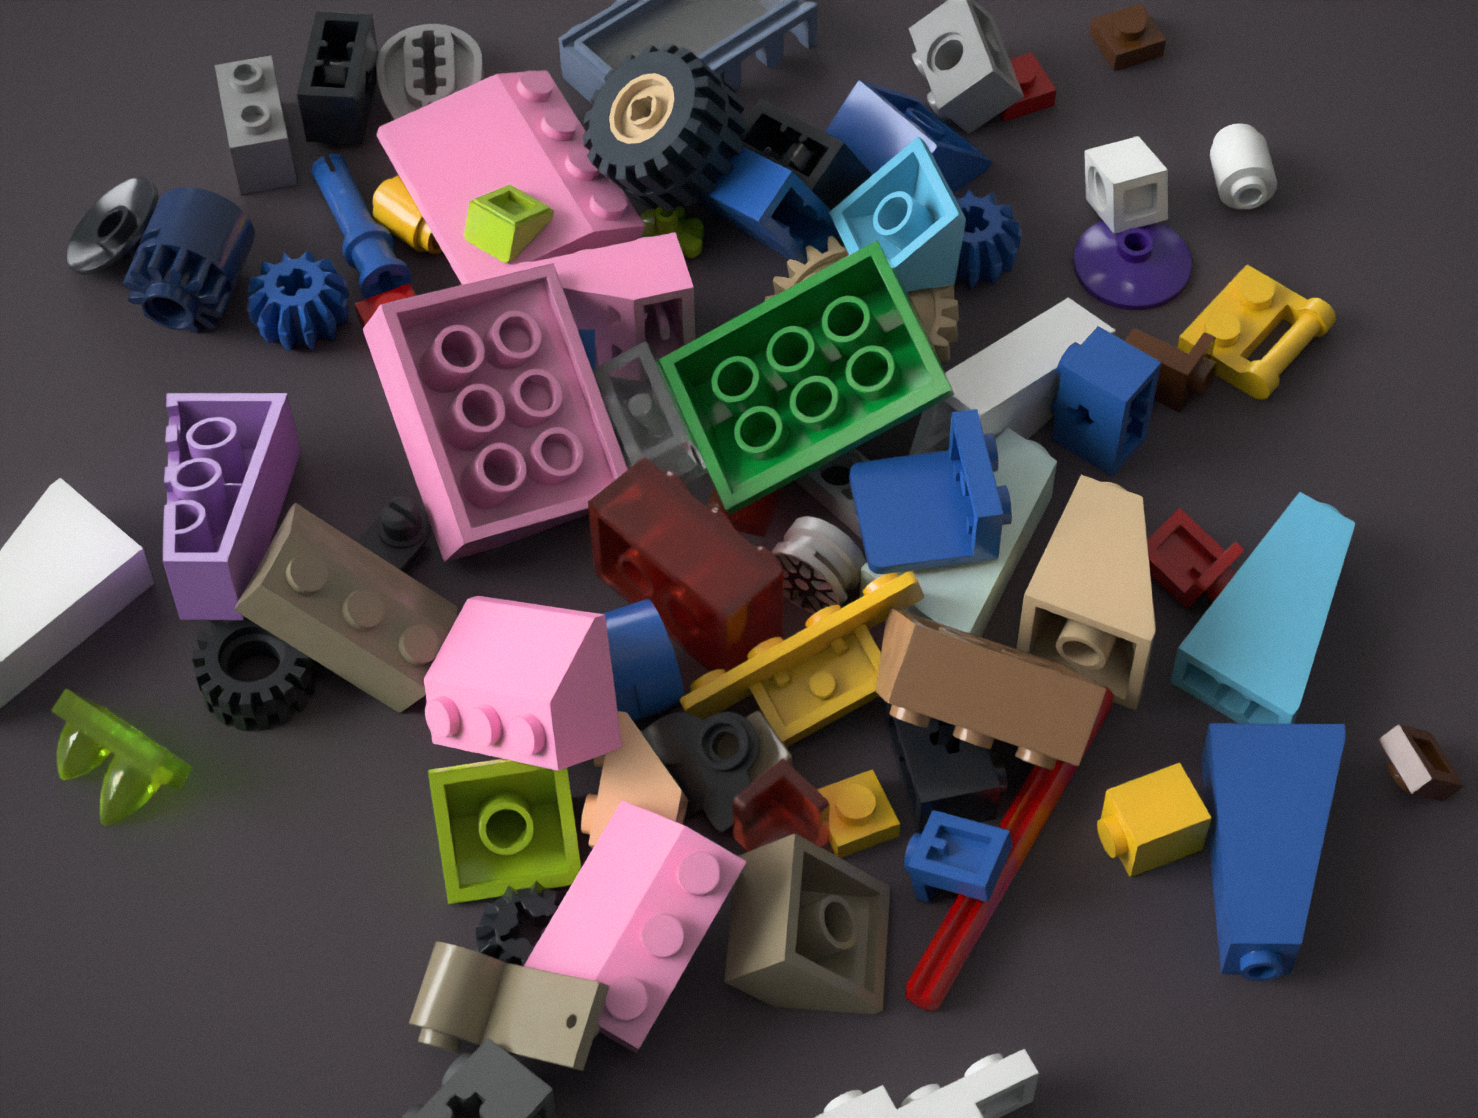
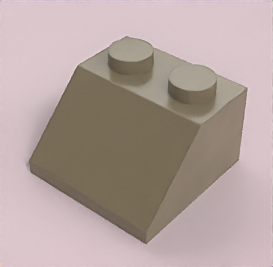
[724,833,890,1015]

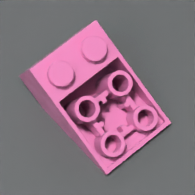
[496,232,696,376]

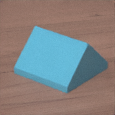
[829,136,966,291]

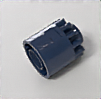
[123,187,255,333]

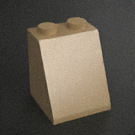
[1016,475,1156,710]

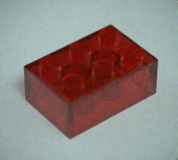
[588,456,784,672]

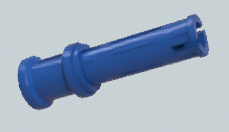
[311,154,412,299]

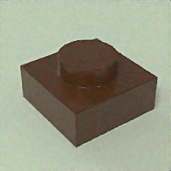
[1089,3,1166,71]
[1378,724,1464,801]

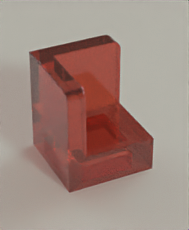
[733,758,830,852]

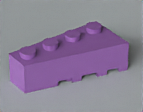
[163,393,301,620]

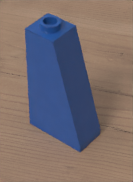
[695,147,840,265]
[1201,723,1346,981]

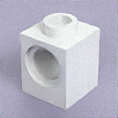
[1085,136,1168,234]

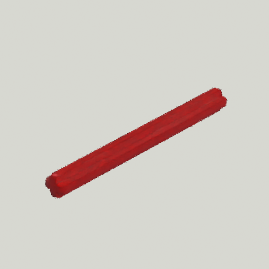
[905,680,1114,1012]

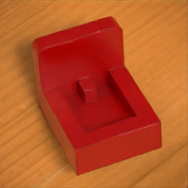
[1147,508,1245,610]

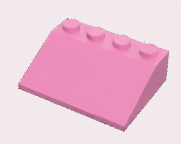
[377,70,645,285]
[363,263,637,563]

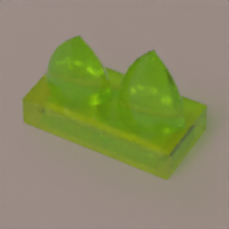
[51,688,194,825]

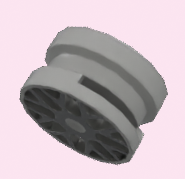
[764,516,866,614]

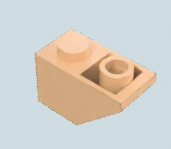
[581,711,688,849]

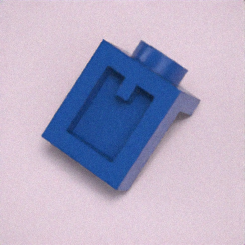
[904,810,1013,903]

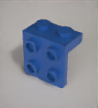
[849,409,1012,574]

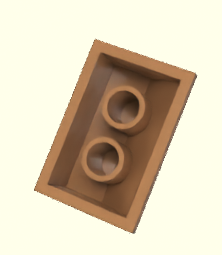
[875,606,1106,770]

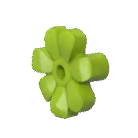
[641,205,704,258]

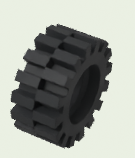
[192,617,317,731]

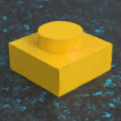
[811,769,900,858]

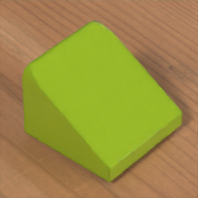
[464,184,554,263]

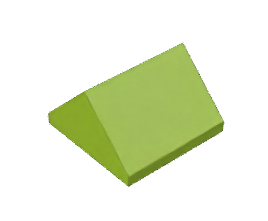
[428,759,581,904]

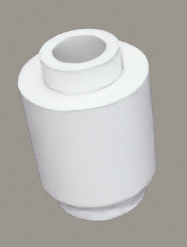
[1210,123,1277,209]

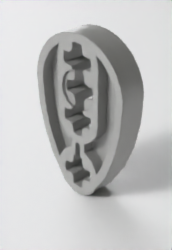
[376,24,485,123]

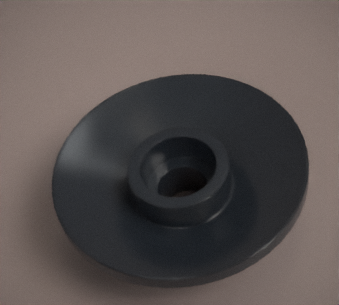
[66,177,159,275]

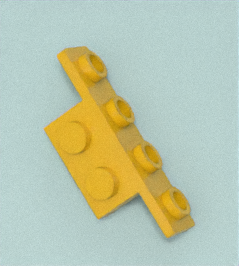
[679,571,924,748]

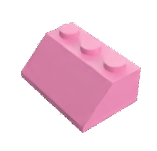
[424,596,622,771]
[524,800,747,1054]

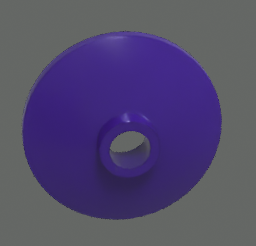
[1073,220,1192,310]

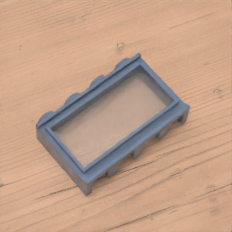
[559,0,818,104]

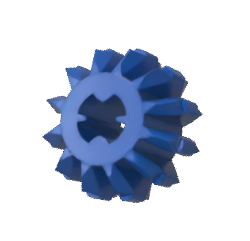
[954,188,1022,290]
[247,250,349,353]

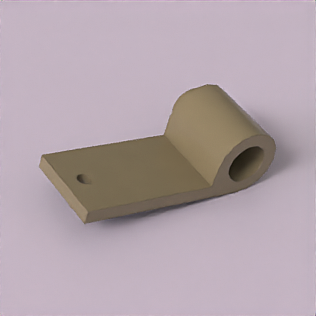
[409,941,609,1071]

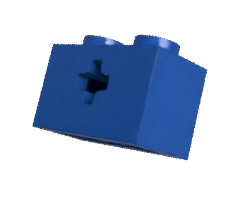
[1051,326,1161,477]

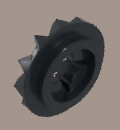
[475,881,566,966]

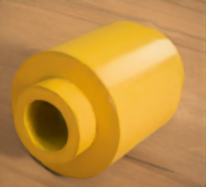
[373,175,443,254]

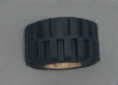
[583,44,746,211]

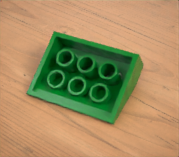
[659,240,955,515]

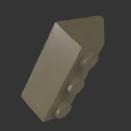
[234,503,457,713]

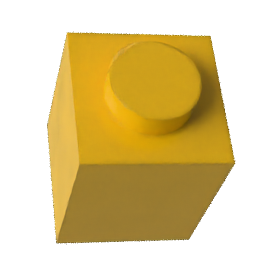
[1097,762,1212,878]

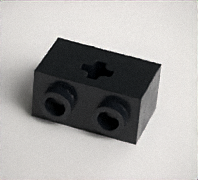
[297,11,379,145]
[739,99,872,210]
[884,702,1008,834]

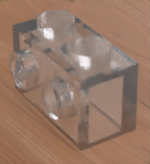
[592,341,708,498]

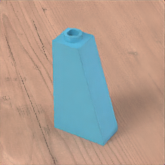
[1170,492,1355,724]

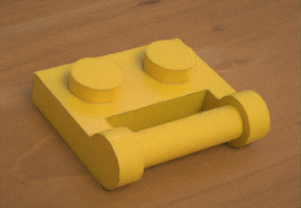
[1177,265,1336,400]

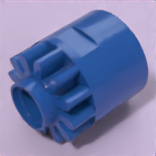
[602,599,684,722]

